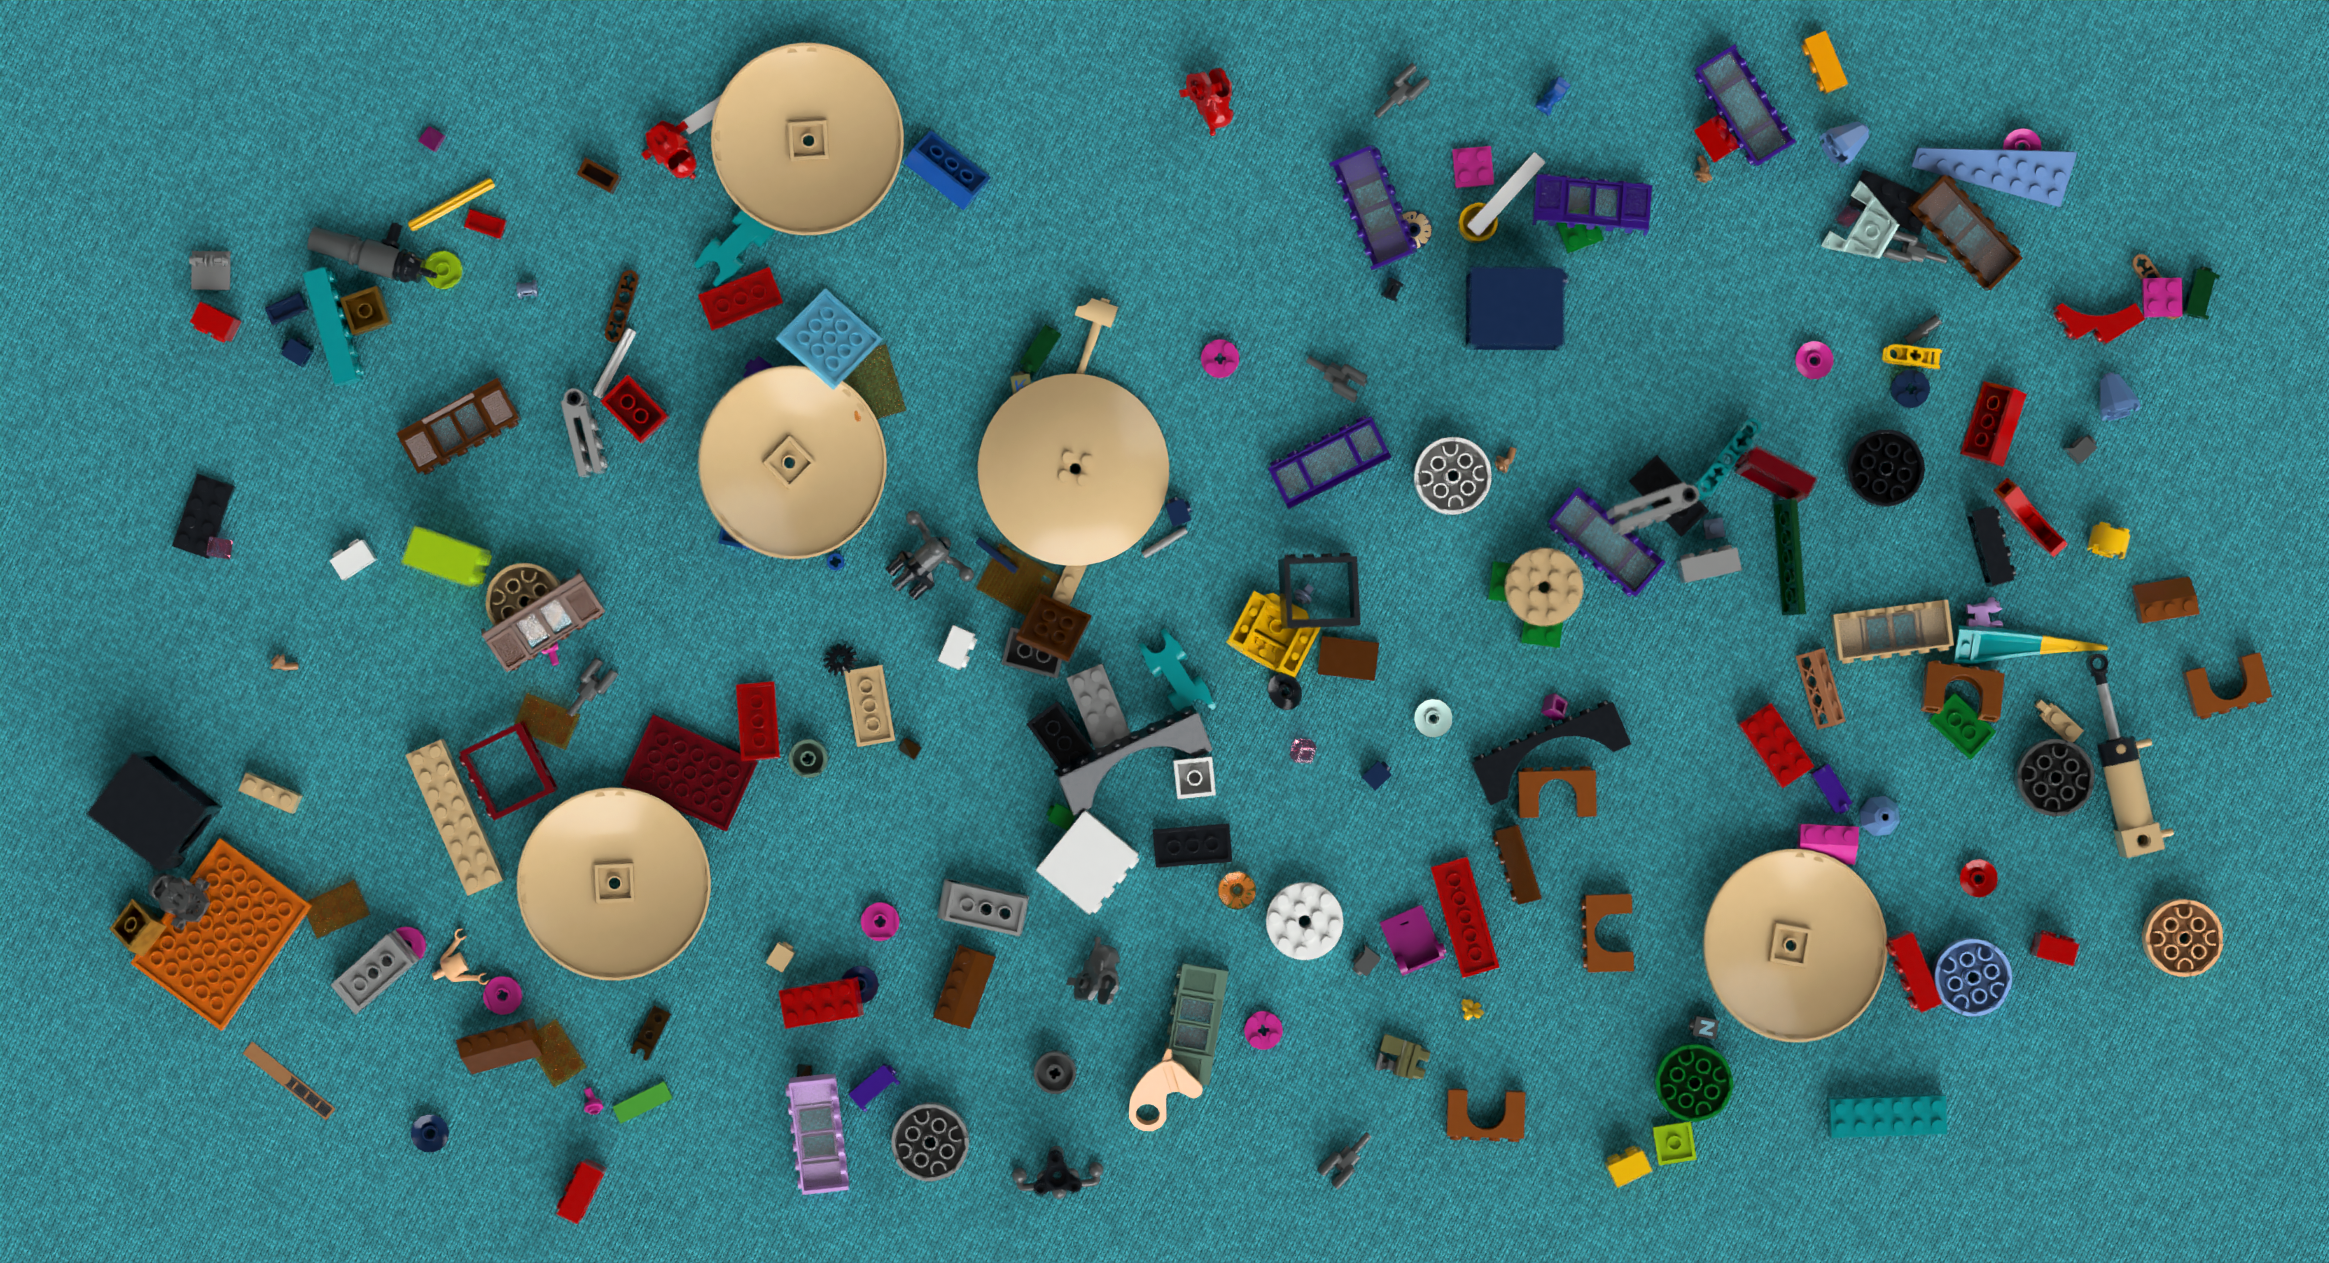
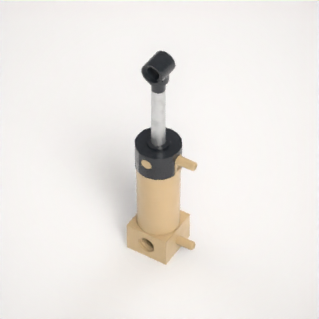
[2086,654,2174,858]

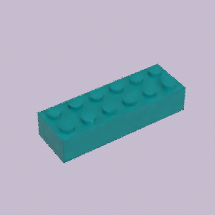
[302,267,365,387]
[1827,1094,1947,1138]

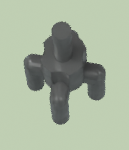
[1374,62,1430,119]
[1882,230,1948,264]
[1306,356,1368,403]
[566,658,619,717]
[1317,1132,1372,1190]

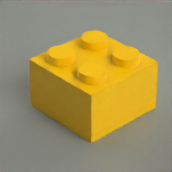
[1604,1145,1652,1188]

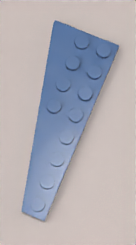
[1911,147,2077,207]

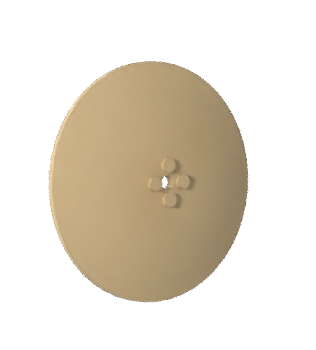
[711,43,904,235]
[698,366,887,559]
[978,374,1169,566]
[517,788,711,980]
[1703,849,1888,1042]

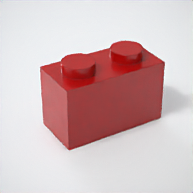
[1694,115,1739,163]

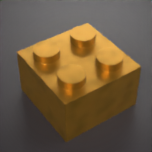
[340,286,392,336]
[109,899,167,957]

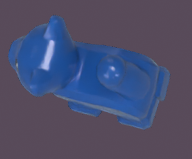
[1535,76,1571,116]

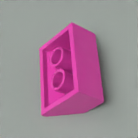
[1797,823,1859,865]

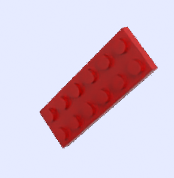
[1430,857,1500,978]

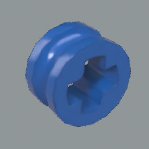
[827,553,845,570]

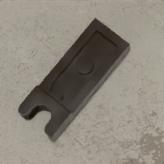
[630,1005,671,1061]

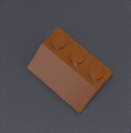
[2132,577,2200,624]

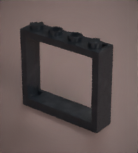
[1278,553,1360,629]

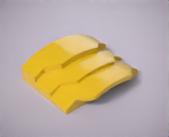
[1226,591,1321,678]

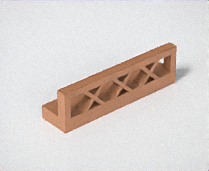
[1796,648,1846,730]

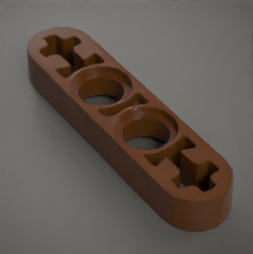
[604,270,639,343]

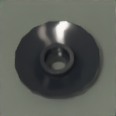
[1268,673,1302,710]

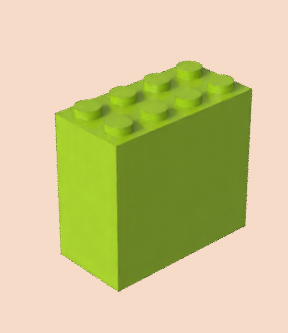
[402,526,493,587]

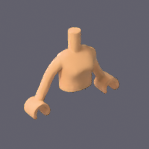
[432,928,490,985]

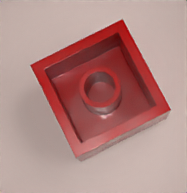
[190,302,242,343]
[2030,930,2080,966]

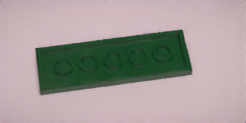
[1773,498,1806,616]

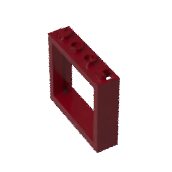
[1734,446,1818,503]
[459,720,558,821]

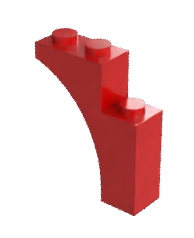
[2053,303,2145,345]
[1993,477,2068,557]

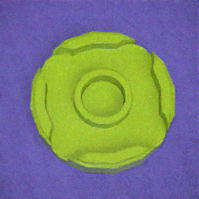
[425,251,463,289]

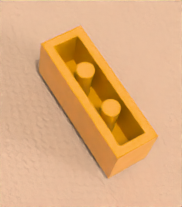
[1801,31,1848,95]

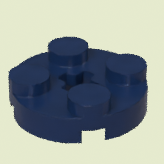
[1890,370,1930,408]

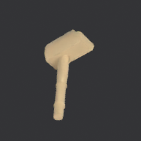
[1075,297,1118,374]

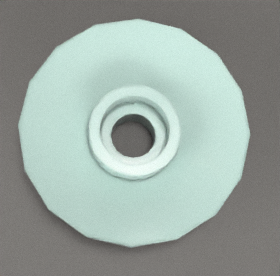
[1414,699,1452,737]

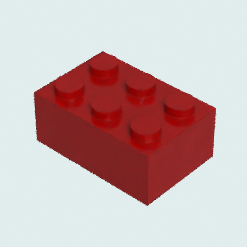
[600,375,670,444]
[556,1158,607,1224]

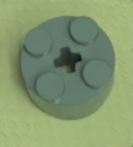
[789,739,829,778]

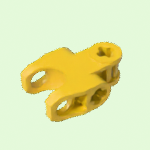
[1882,344,1942,369]

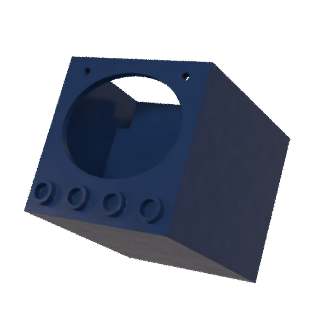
[1466,267,1568,350]

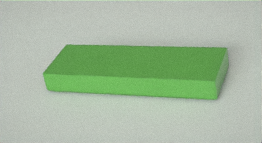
[613,1081,673,1124]

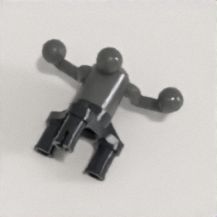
[886,510,974,601]
[1012,1146,1104,1199]

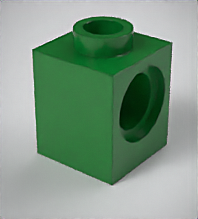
[1046,803,1076,831]

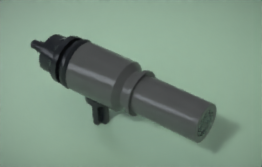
[307,223,437,283]

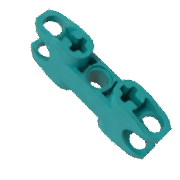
[694,210,775,287]
[1694,418,1762,501]
[1138,628,1216,711]

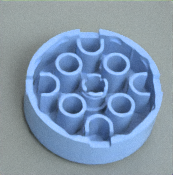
[1931,938,2012,1016]

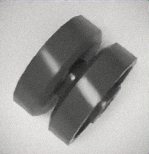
[1034,1050,1076,1094]

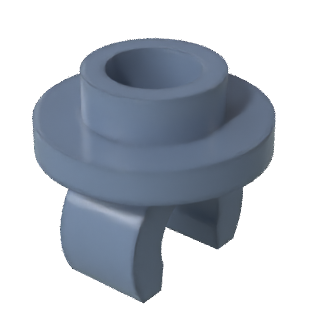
[1294,584,1314,604]

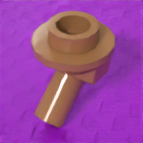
[1694,155,1713,183]
[1495,447,1517,473]
[270,654,298,670]

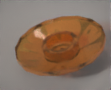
[1218,871,1256,910]

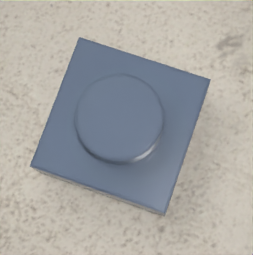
[1703,518,1725,540]

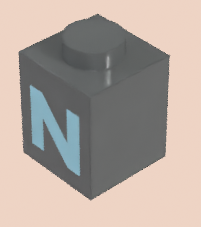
[1689,1015,1719,1039]

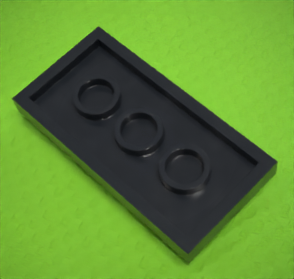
[1848,169,1923,235]
[1628,455,1709,537]
[172,474,235,559]
[1153,823,1232,868]

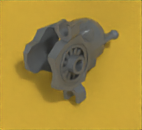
[148,873,211,930]
[1066,937,1120,1005]

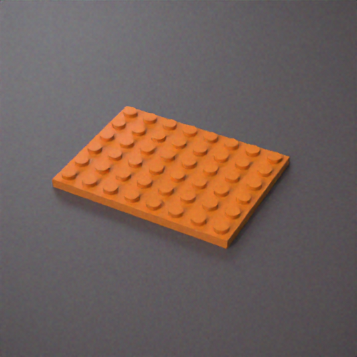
[130,838,313,1031]

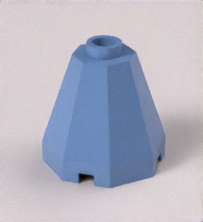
[1819,121,1869,168]
[2099,372,2141,421]
[1859,796,1900,836]

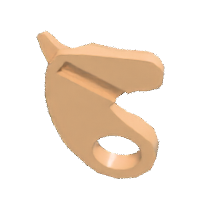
[1129,1049,1203,1131]

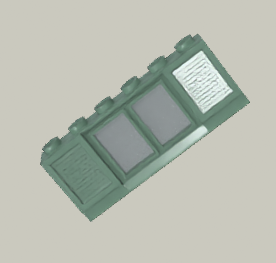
[1164,963,1228,1085]

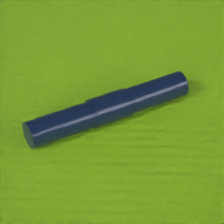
[975,537,1019,574]

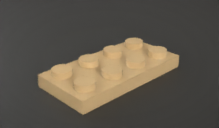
[844,665,895,747]

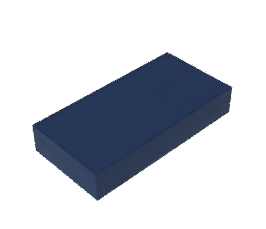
[264,292,308,326]

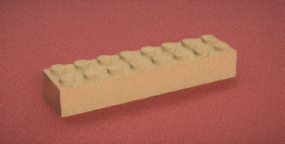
[406,739,506,896]

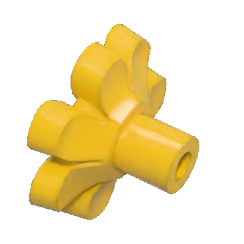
[1461,999,1484,1020]

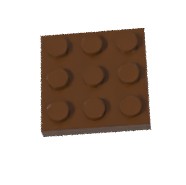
[1016,593,1092,662]

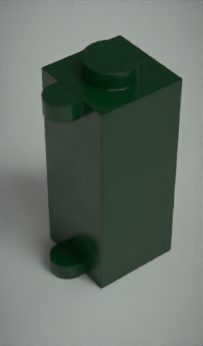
[2182,266,2220,320]
[1020,324,1062,374]

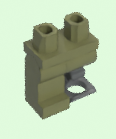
[1374,1034,1431,1079]

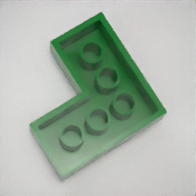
[1487,561,1563,648]

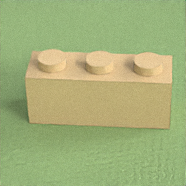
[238,772,303,814]

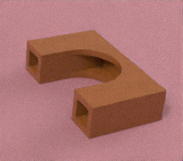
[2182,652,2272,719]
[1920,660,2005,722]
[1517,766,1597,818]
[1581,893,1634,972]
[1446,1088,1525,1142]

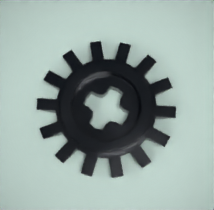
[823,644,857,676]

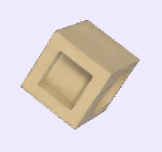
[766,941,795,972]

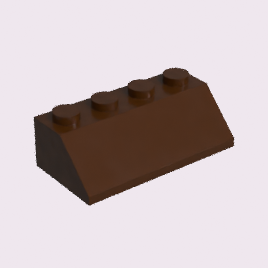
[1492,824,1542,905]
[933,944,996,1029]
[456,1018,544,1074]

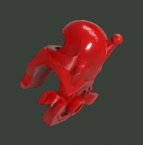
[1179,68,1234,136]
[641,120,697,179]

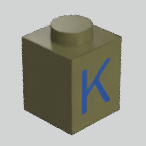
[1011,371,1031,395]

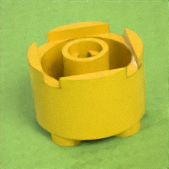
[1458,203,1498,243]
[2087,522,2130,559]

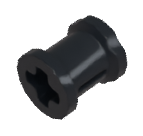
[1381,278,1404,302]

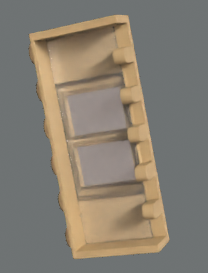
[1831,600,1954,664]

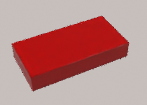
[464,209,507,239]

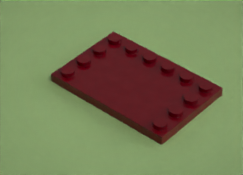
[621,714,758,832]

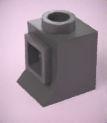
[2063,435,2097,465]
[1352,944,1381,976]

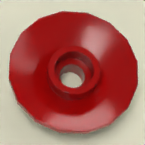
[1959,859,1998,898]

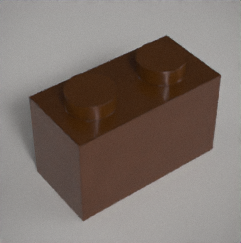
[576,157,622,195]

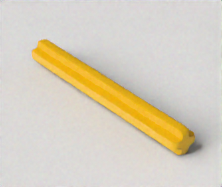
[408,178,495,231]

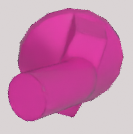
[541,638,559,666]
[584,1087,603,1115]

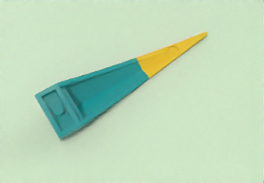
[1953,625,2108,664]

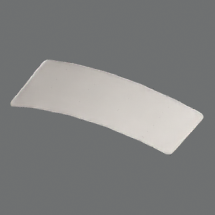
[681,95,721,134]

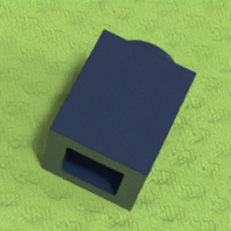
[1361,761,1392,791]

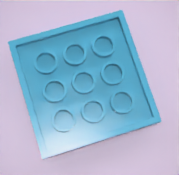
[776,289,883,390]

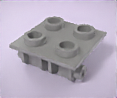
[189,251,231,290]

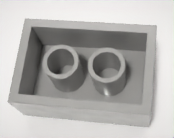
[1676,545,1742,583]

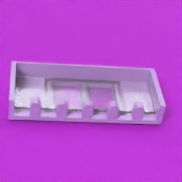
[786,1073,849,1195]

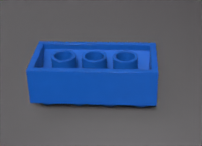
[904,130,991,210]

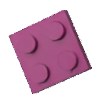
[1452,146,1494,188]
[2142,278,2182,317]

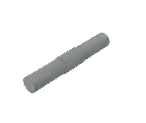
[1142,527,1188,559]

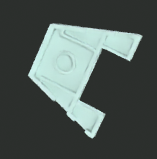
[1821,181,1899,259]

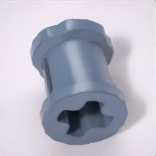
[516,280,538,299]

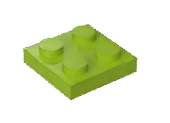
[1652,1121,1697,1165]

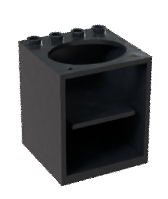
[85,751,222,871]

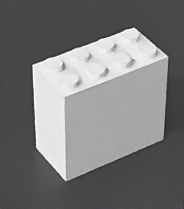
[1036,810,1139,915]

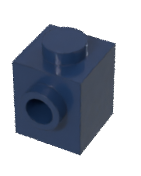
[281,338,314,368]
[1165,497,1192,527]

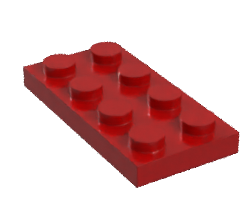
[698,267,784,331]
[736,681,780,761]

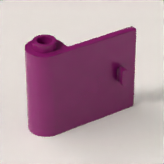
[1379,904,1447,976]

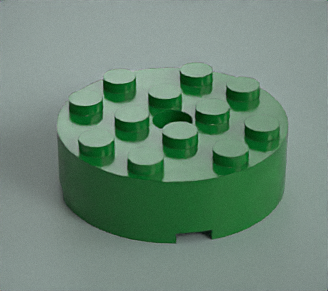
[1654,1043,1733,1122]

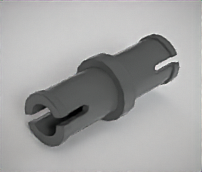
[1904,314,1942,346]

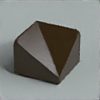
[899,738,922,760]
[797,1064,812,1077]

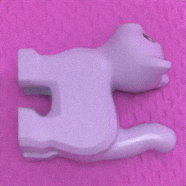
[1966,597,2003,628]

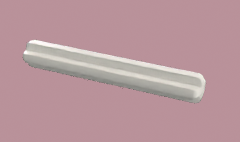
[593,328,636,398]

